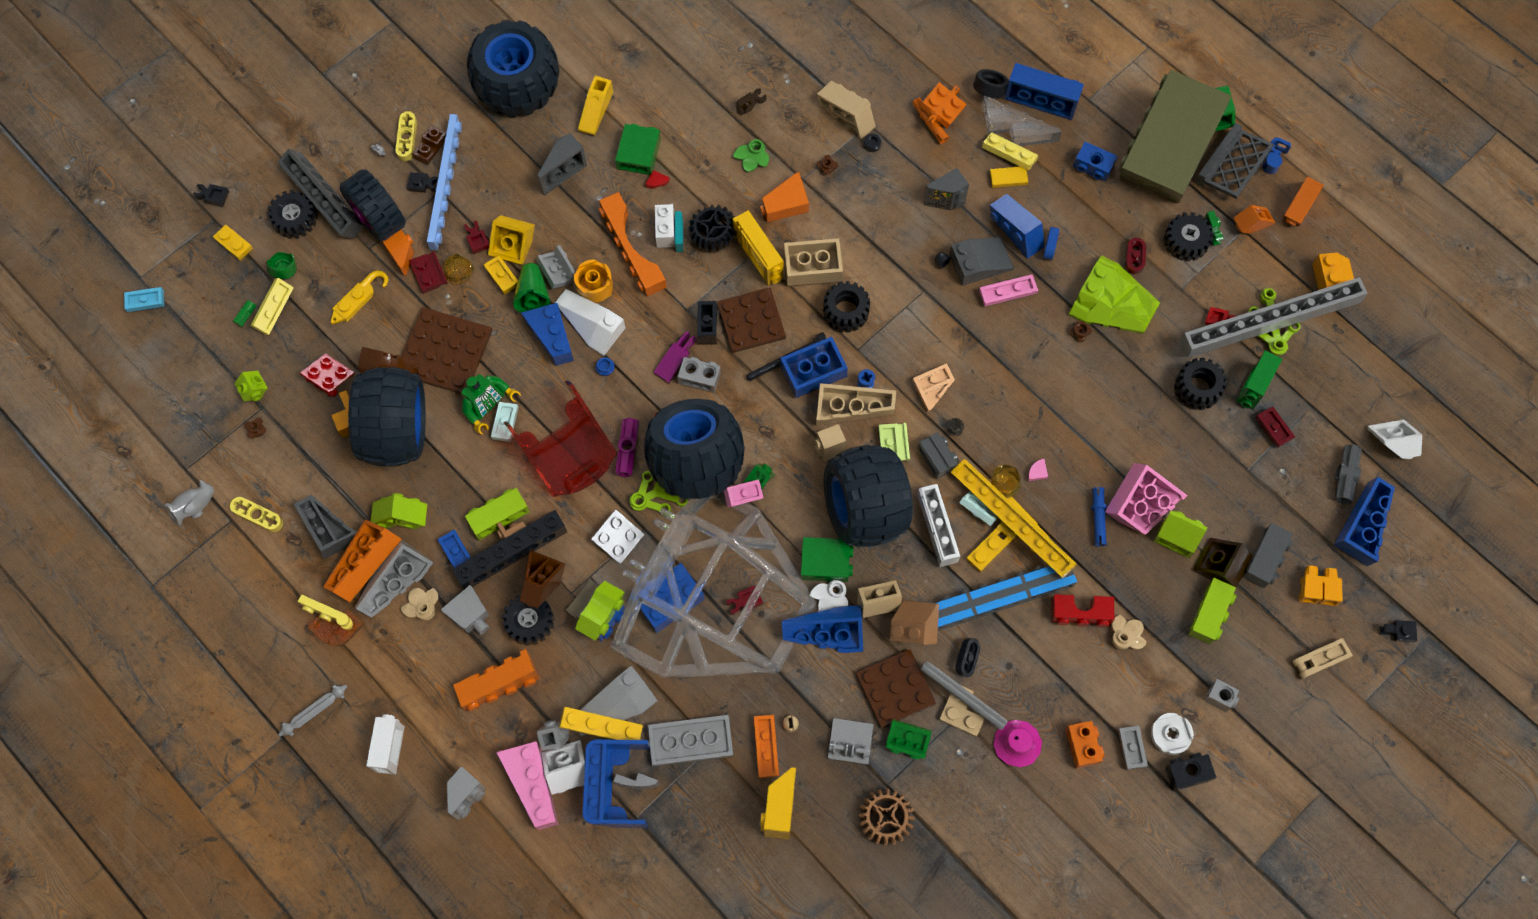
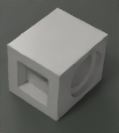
[1204,679,1239,712]

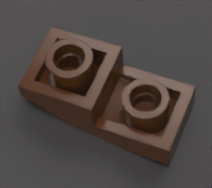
[412,126,446,165]

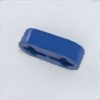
[1043,227,1060,260]

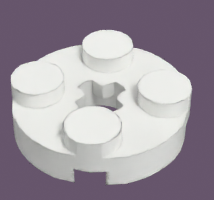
[1151,713,1194,755]

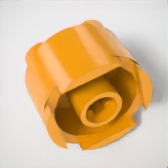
[574,260,613,303]

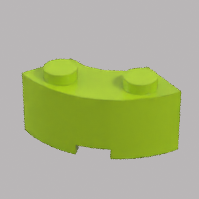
[575,580,625,641]

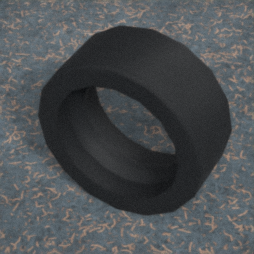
[973,69,1009,99]

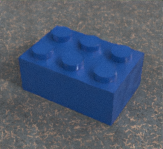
[780,337,848,398]
[632,563,705,634]

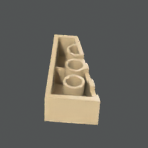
[816,383,896,426]

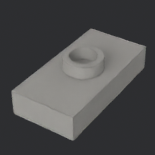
[1118,726,1148,770]

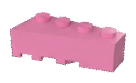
[496,741,559,830]

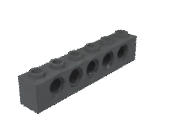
[278,149,365,239]

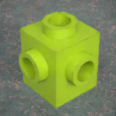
[234,371,268,401]

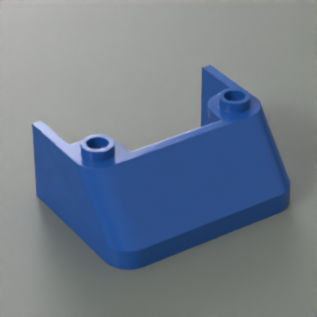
[583,740,650,828]

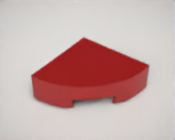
[645,170,670,189]

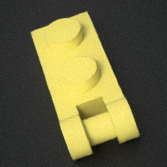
[298,595,353,630]

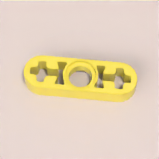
[396,111,417,161]
[230,497,283,532]

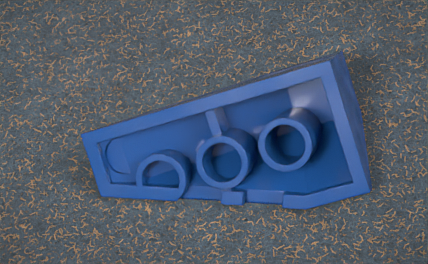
[782,605,863,653]

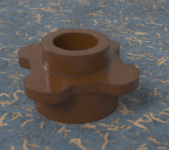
[817,155,838,175]
[1069,321,1092,342]
[244,418,266,439]

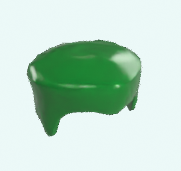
[266,252,297,280]

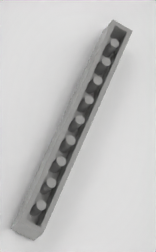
[1180,277,1368,358]

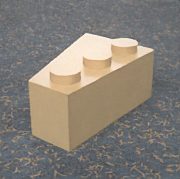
[817,81,876,140]

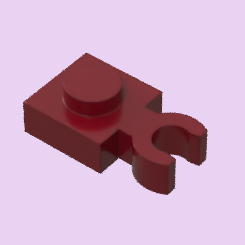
[464,220,489,254]
[726,585,763,615]

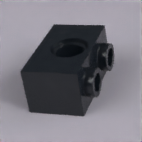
[697,301,717,344]
[1165,752,1217,792]

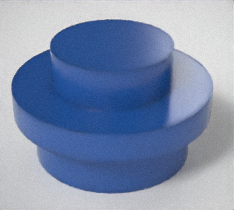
[596,358,615,376]

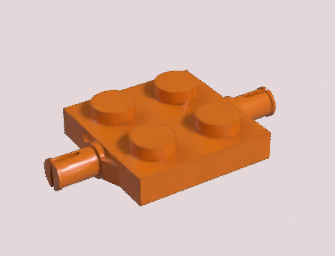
[920,82,967,128]

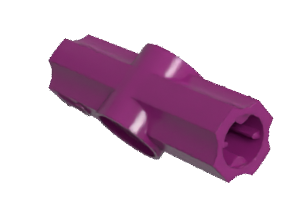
[615,418,639,477]

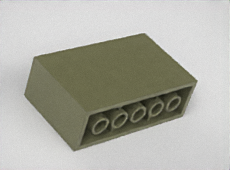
[1119,70,1232,203]

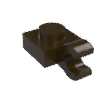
[736,88,767,116]

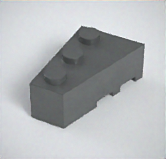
[294,495,357,559]

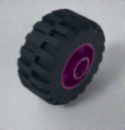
[339,169,406,241]

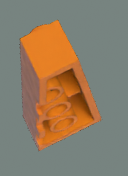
[323,519,402,602]
[453,649,540,711]

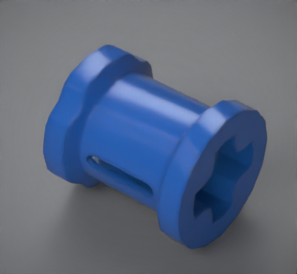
[857,369,875,388]

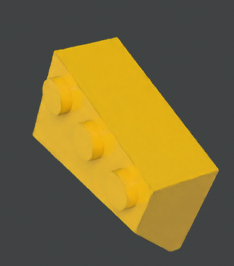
[760,767,796,839]

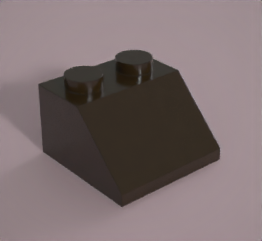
[1193,538,1253,588]

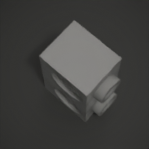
[678,357,721,393]

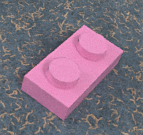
[724,480,764,507]

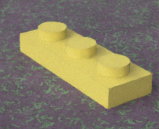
[982,132,1038,171]
[250,278,294,335]

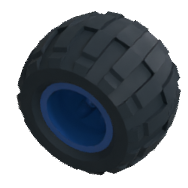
[467,20,559,117]
[348,367,426,466]
[644,398,745,499]
[823,445,913,547]

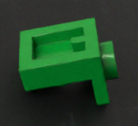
[743,463,775,490]

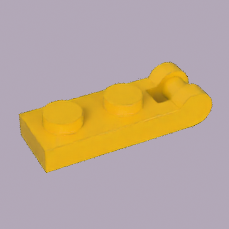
[966,522,1017,573]

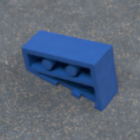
[521,303,574,366]

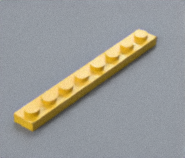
[951,459,1077,578]

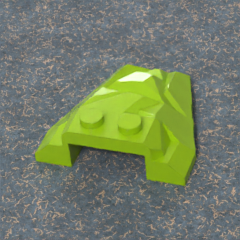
[1069,255,1160,334]

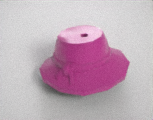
[994,720,1042,768]

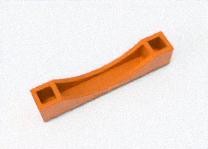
[598,192,667,296]

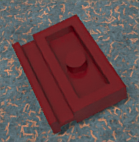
[409,251,448,294]

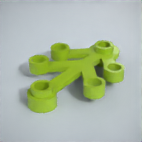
[1247,288,1301,356]
[629,471,688,516]

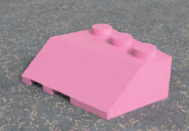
[1105,463,1188,535]

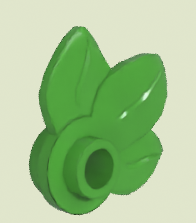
[733,139,769,172]

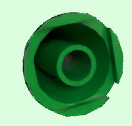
[513,263,550,313]

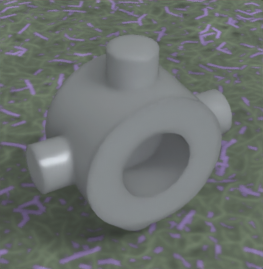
[371,144,386,157]

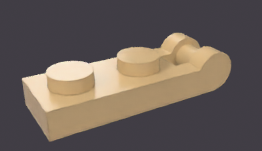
[1292,638,1353,679]

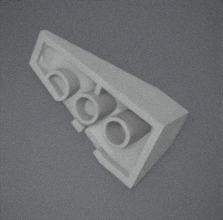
[355,540,433,618]

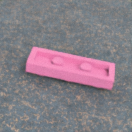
[979,274,1038,307]

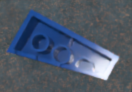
[1334,477,1395,566]

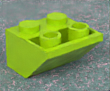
[1153,510,1208,558]

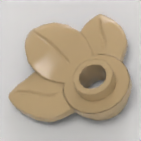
[401,587,439,620]
[1111,615,1147,650]

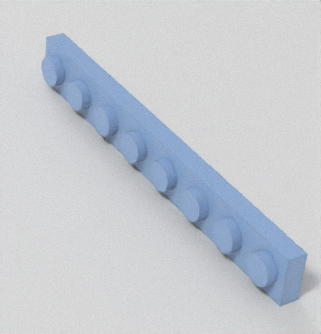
[427,114,462,251]

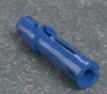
[1091,487,1107,547]

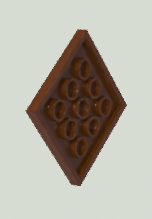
[402,307,493,394]

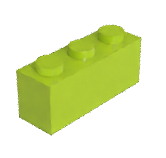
[465,487,530,540]
[1188,578,1236,644]

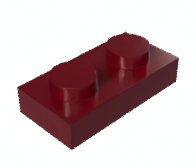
[1255,406,1295,448]

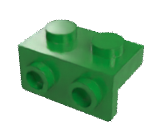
[885,719,932,759]

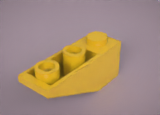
[578,76,613,136]

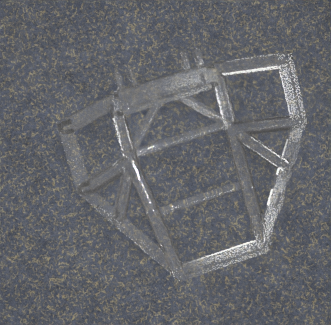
[610,491,816,678]

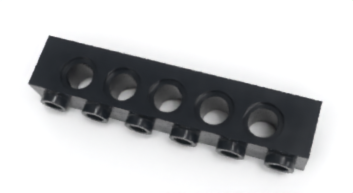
[452,510,567,589]

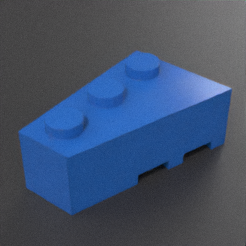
[990,194,1044,259]

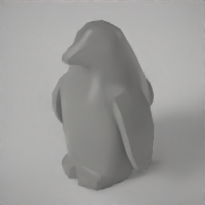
[164,480,214,526]

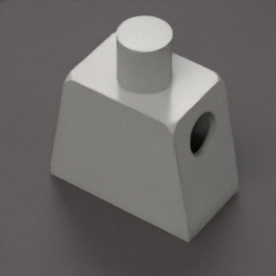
[441,585,489,635]

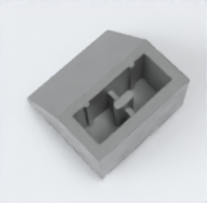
[447,766,487,820]

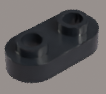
[955,638,980,677]

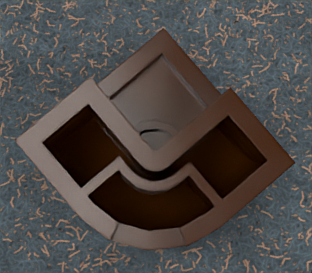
[359,347,415,373]

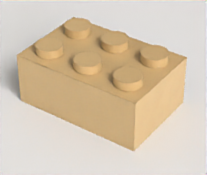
[784,238,843,286]

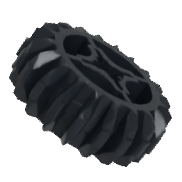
[688,204,737,252]

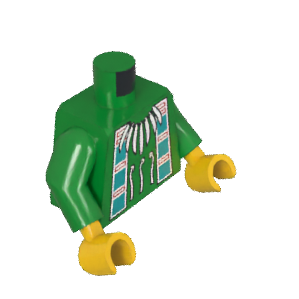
[461,374,521,435]

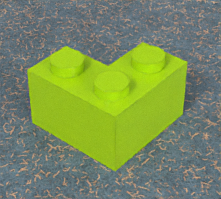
[371,493,427,530]

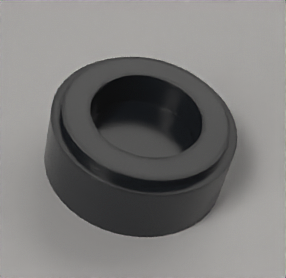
[863,133,882,152]

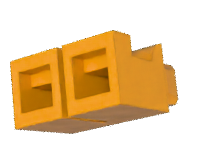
[1299,565,1343,606]

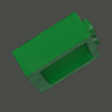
[1236,350,1282,410]

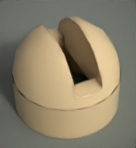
[783,715,799,733]

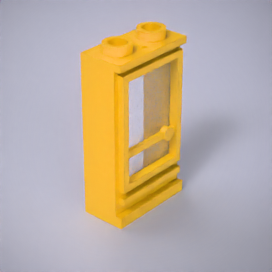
[733,210,783,286]

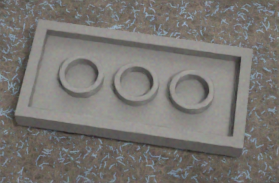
[648,715,733,767]

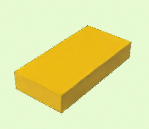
[990,167,1028,188]

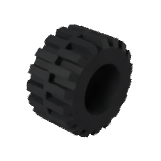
[823,281,870,333]
[1174,358,1227,410]

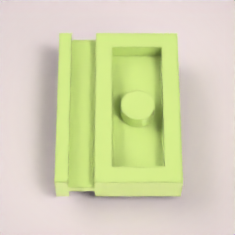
[878,423,910,461]

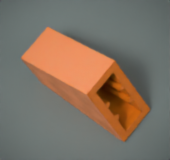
[760,172,809,222]
[1283,176,1324,227]

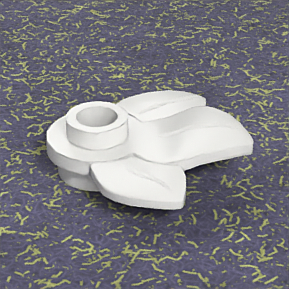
[810,580,848,612]

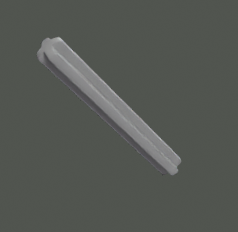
[921,661,1007,730]

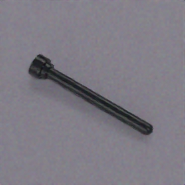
[746,332,827,381]

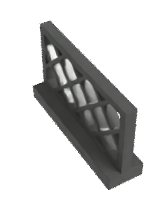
[1197,123,1274,199]

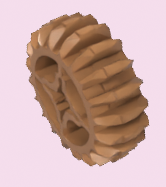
[858,789,915,846]

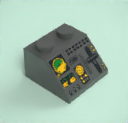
[923,168,969,210]

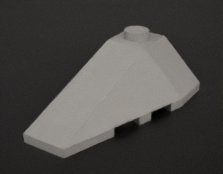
[579,666,658,736]

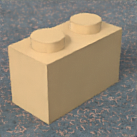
[814,424,846,462]
[857,580,902,618]

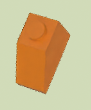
[1233,205,1275,234]
[383,230,414,276]

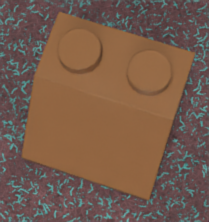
[890,600,939,645]

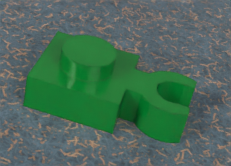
[1203,211,1223,246]

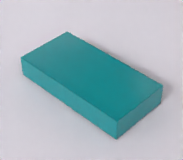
[675,211,683,252]

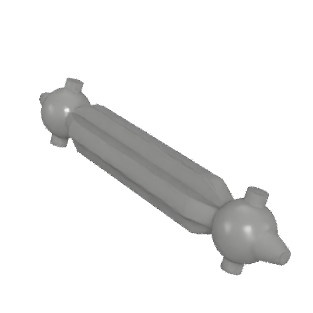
[278,684,347,736]

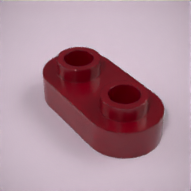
[1125,238,1146,274]

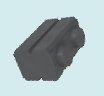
[917,432,959,479]

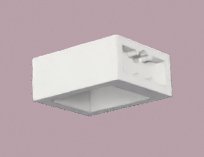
[366,714,405,775]

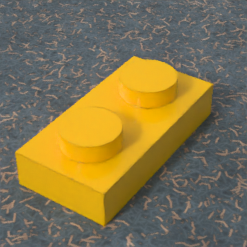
[213,224,253,261]
[484,255,518,295]

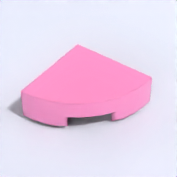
[1028,459,1048,481]

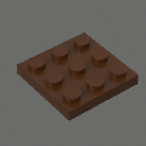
[717,287,786,353]
[856,649,936,729]

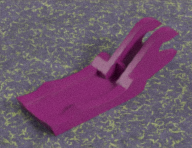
[654,331,697,384]

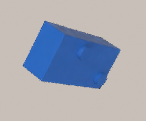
[1004,63,1084,120]

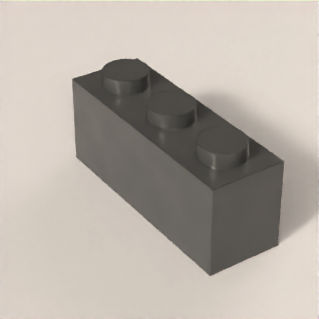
[1243,522,1293,588]

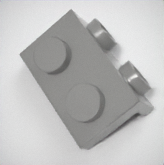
[536,245,576,289]

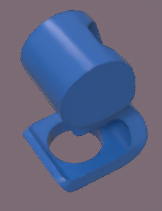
[1263,138,1291,174]

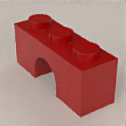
[1051,594,1115,627]

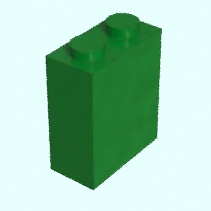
[615,124,661,175]
[801,537,854,583]

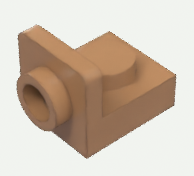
[497,521,526,540]

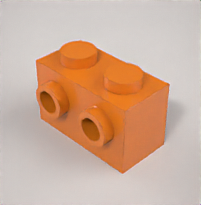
[1065,721,1104,769]

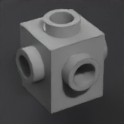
[537,720,569,751]

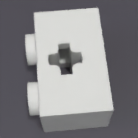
[655,204,675,248]

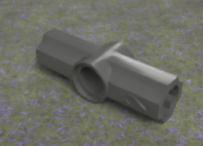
[1334,444,1362,504]

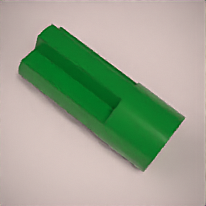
[232,300,257,327]

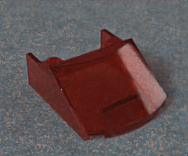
[503,380,618,497]

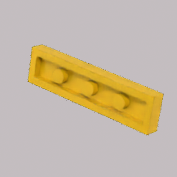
[559,707,643,740]

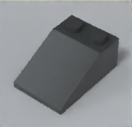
[537,133,587,196]
[949,237,1014,286]

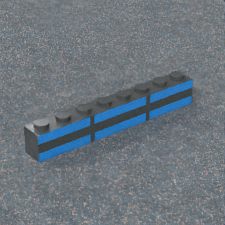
[927,566,1077,631]

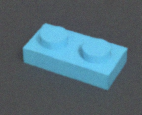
[124,287,165,312]

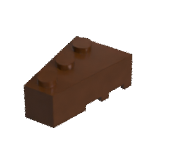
[520,550,565,608]

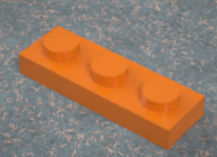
[754,715,779,778]

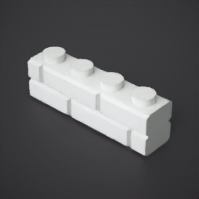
[917,484,960,567]

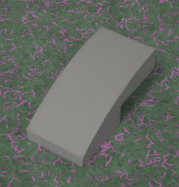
[613,773,659,789]

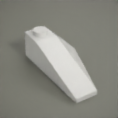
[555,289,625,356]

